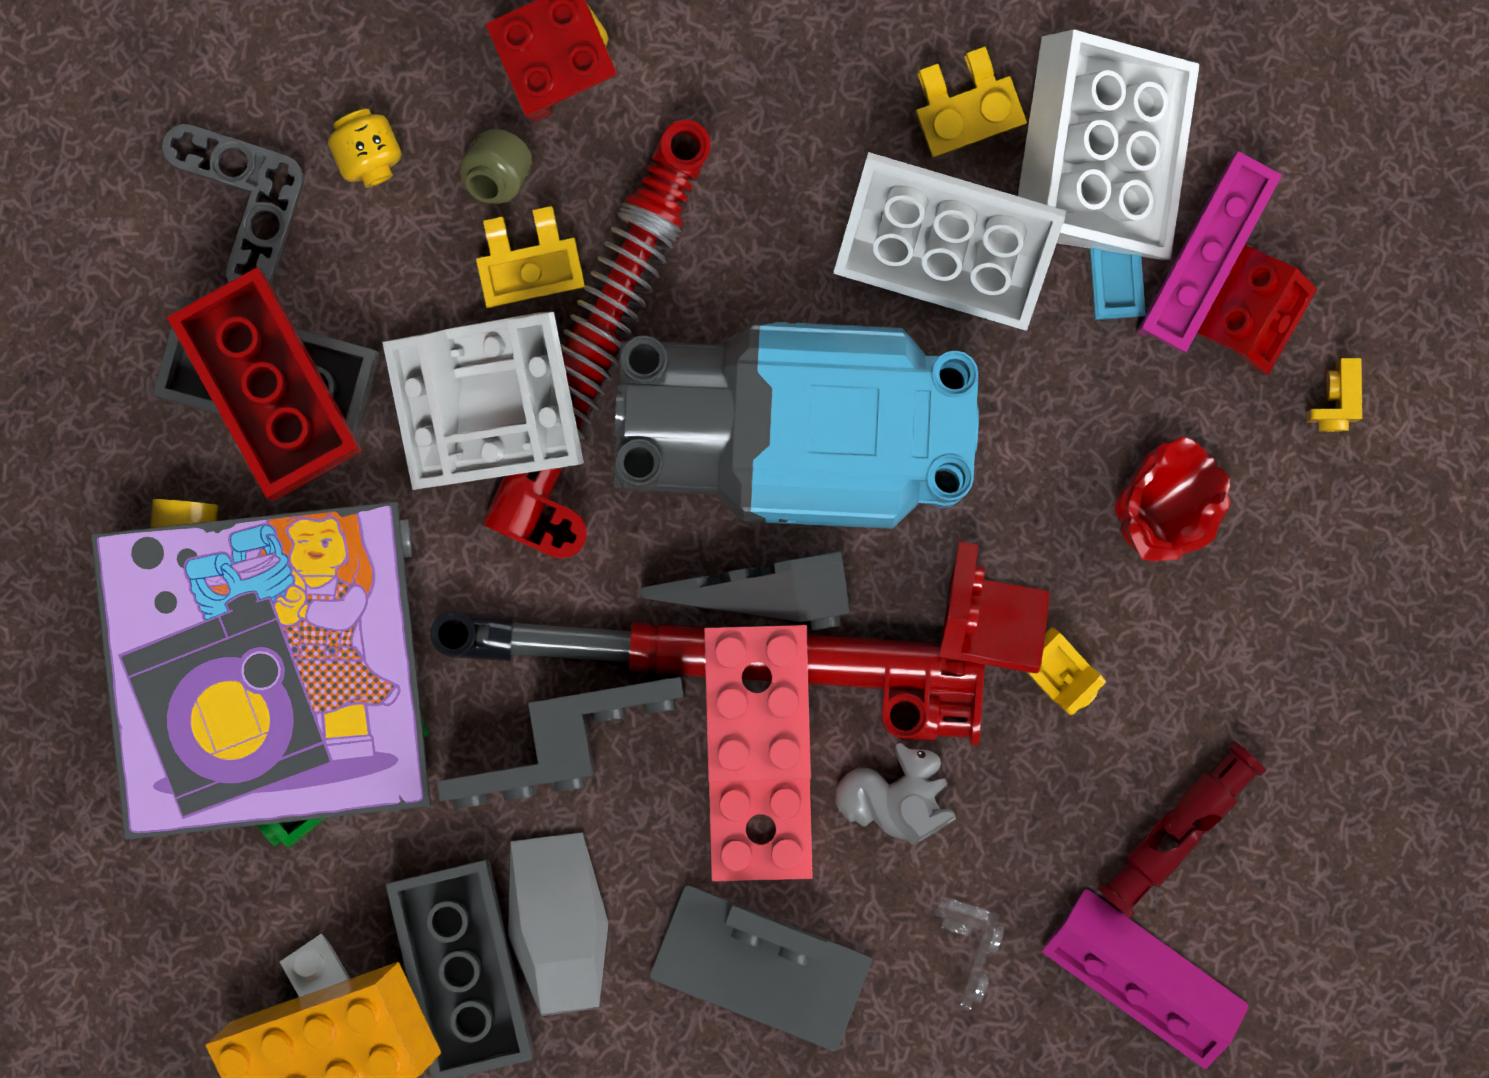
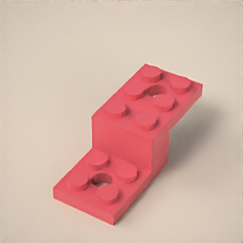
[704,625,813,881]

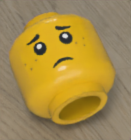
[328,109,402,188]

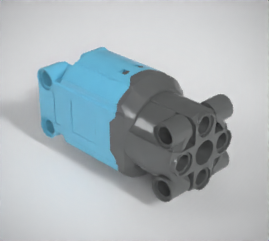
[614,321,979,529]

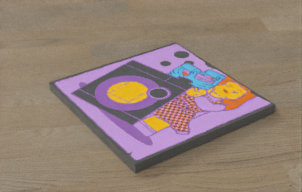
[91,502,431,840]

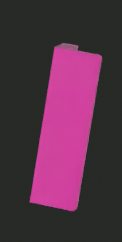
[1135,151,1282,354]
[1041,889,1249,1070]

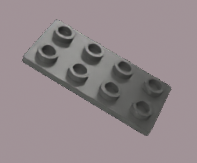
[650,885,872,1051]

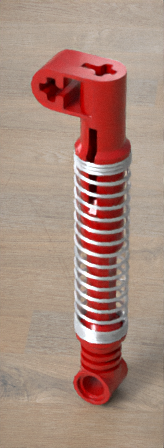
[481,120,711,559]

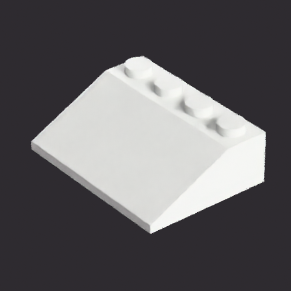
[1018,30,1199,260]
[833,152,1067,331]

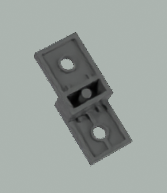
[437,677,685,809]

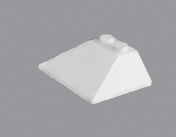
[382,312,584,490]

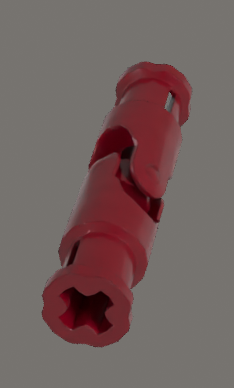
[1096,740,1267,919]

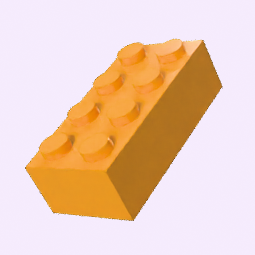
[205,962,441,1078]

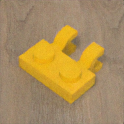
[915,46,1027,158]
[476,206,585,308]

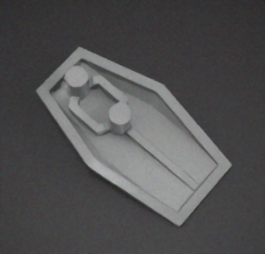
[508,832,609,1016]

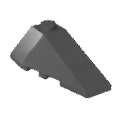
[640,551,850,631]

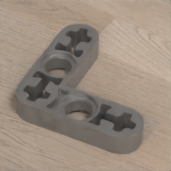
[162,124,305,284]

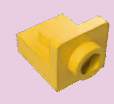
[1306,358,1362,432]

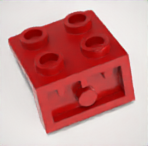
[485,0,617,121]
[1197,245,1317,375]
[939,541,1050,674]

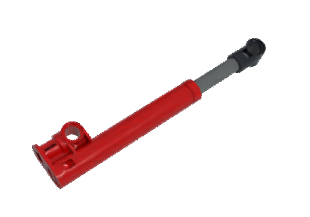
[430,611,985,746]

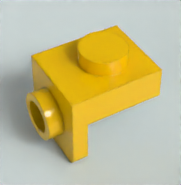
[1026,627,1106,715]

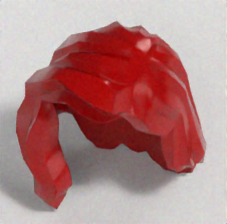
[1115,435,1231,561]

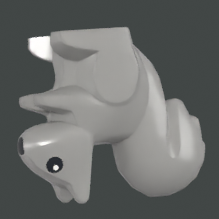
[835,743,956,845]

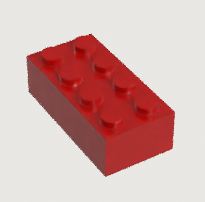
[167,267,363,501]

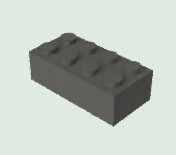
[153,298,381,441]
[385,858,535,1078]

